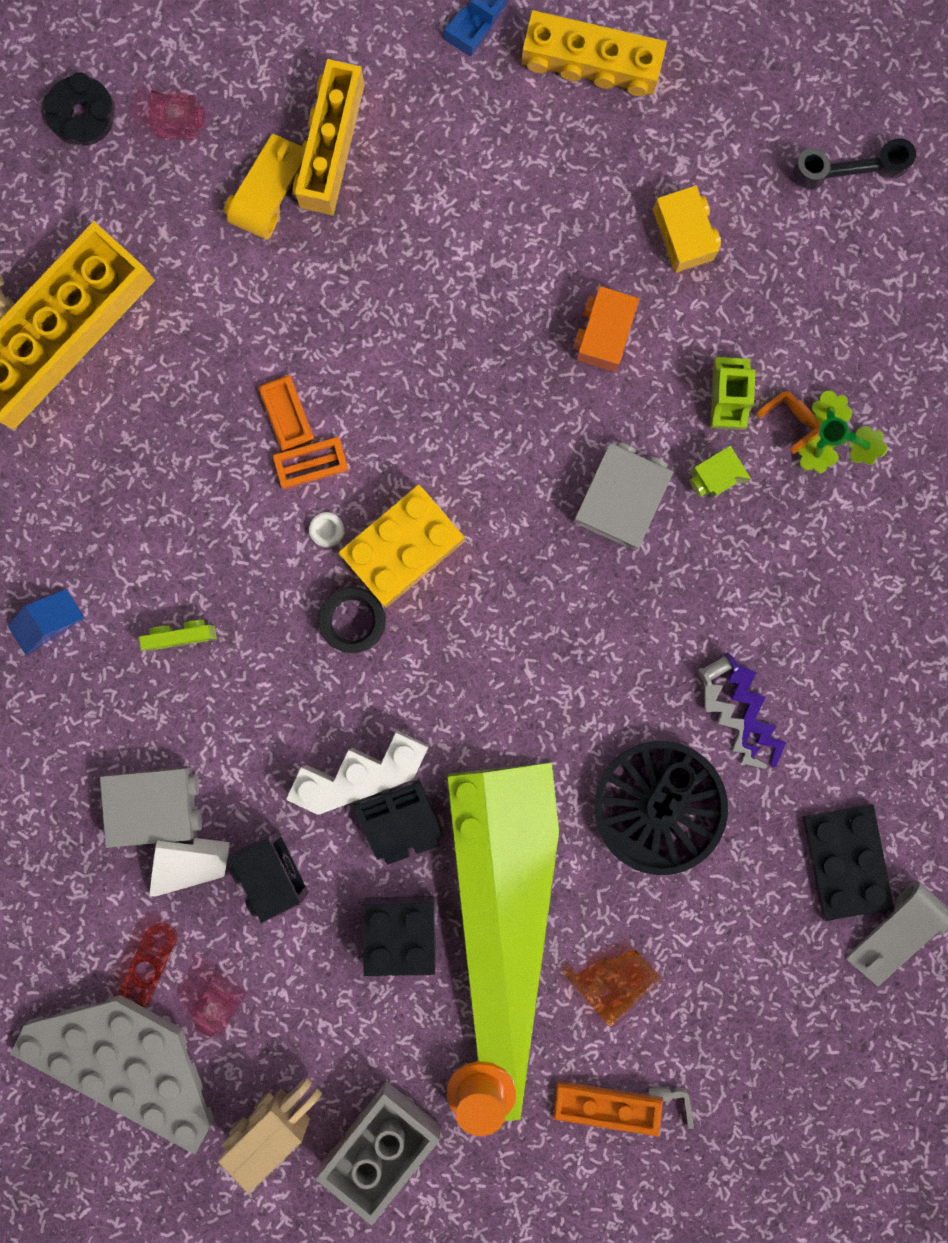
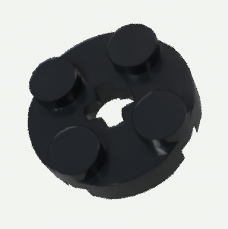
[43,72,115,146]

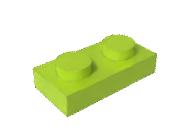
[139,620,217,651]

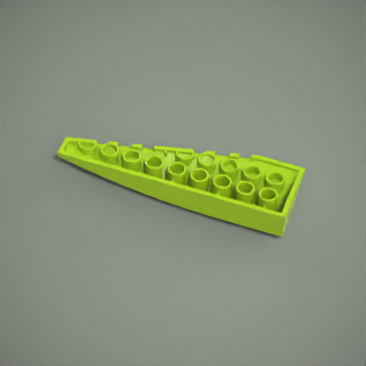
[448,763,559,1121]

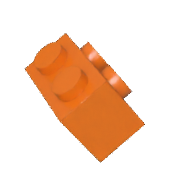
[573,286,640,373]

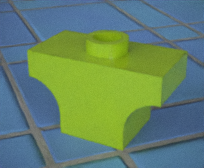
[710,357,756,430]

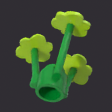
[798,390,888,473]

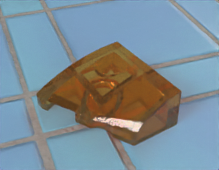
[563,950,662,1028]

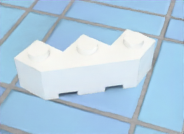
[286,731,429,815]

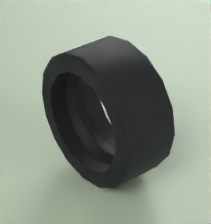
[318,587,386,653]

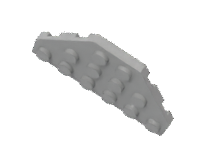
[10,995,214,1155]

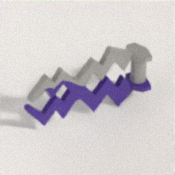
[697,653,786,769]

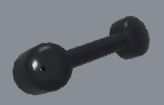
[793,138,916,190]

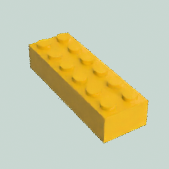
[0,221,155,430]

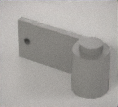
[846,881,948,987]

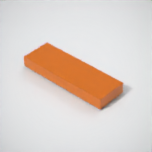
[553,1082,663,1137]

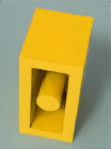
[653,185,721,273]

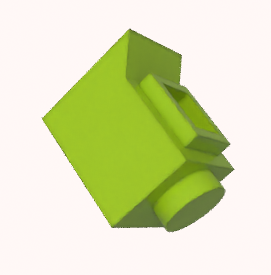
[689,446,751,498]

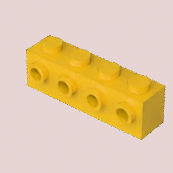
[522,10,667,97]
[293,59,365,216]

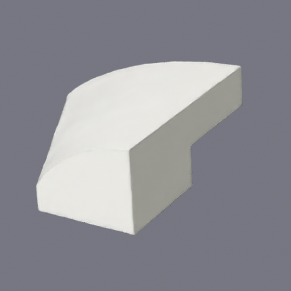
[149,838,230,897]

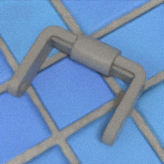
[637,1086,694,1136]

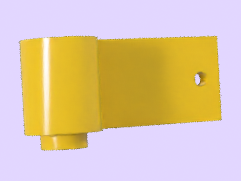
[224,133,302,240]

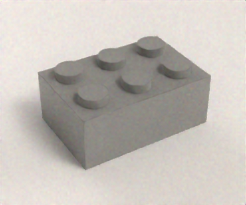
[315,1081,441,1226]

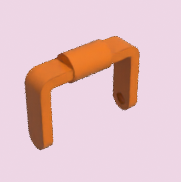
[756,391,821,454]

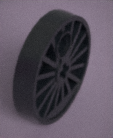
[594,741,728,875]

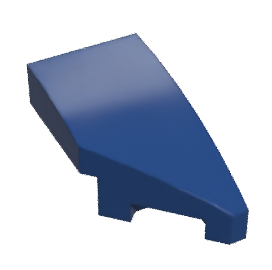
[443,0,508,57]

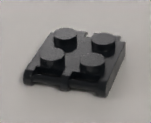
[352,777,443,865]

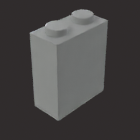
[573,442,674,551]
[100,767,202,848]

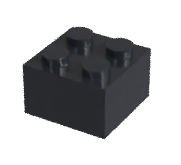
[229,830,309,923]
[362,896,436,977]

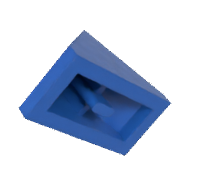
[8,589,85,655]

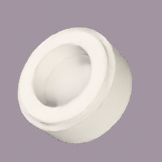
[309,512,345,548]

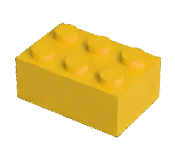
[338,484,465,608]

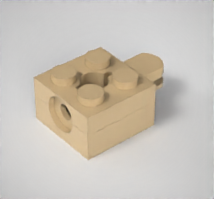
[218,1077,322,1194]

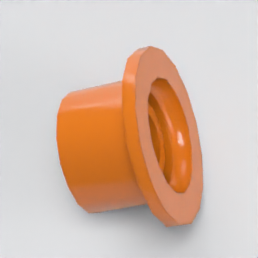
[446,1061,516,1136]

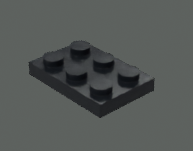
[803,804,894,921]

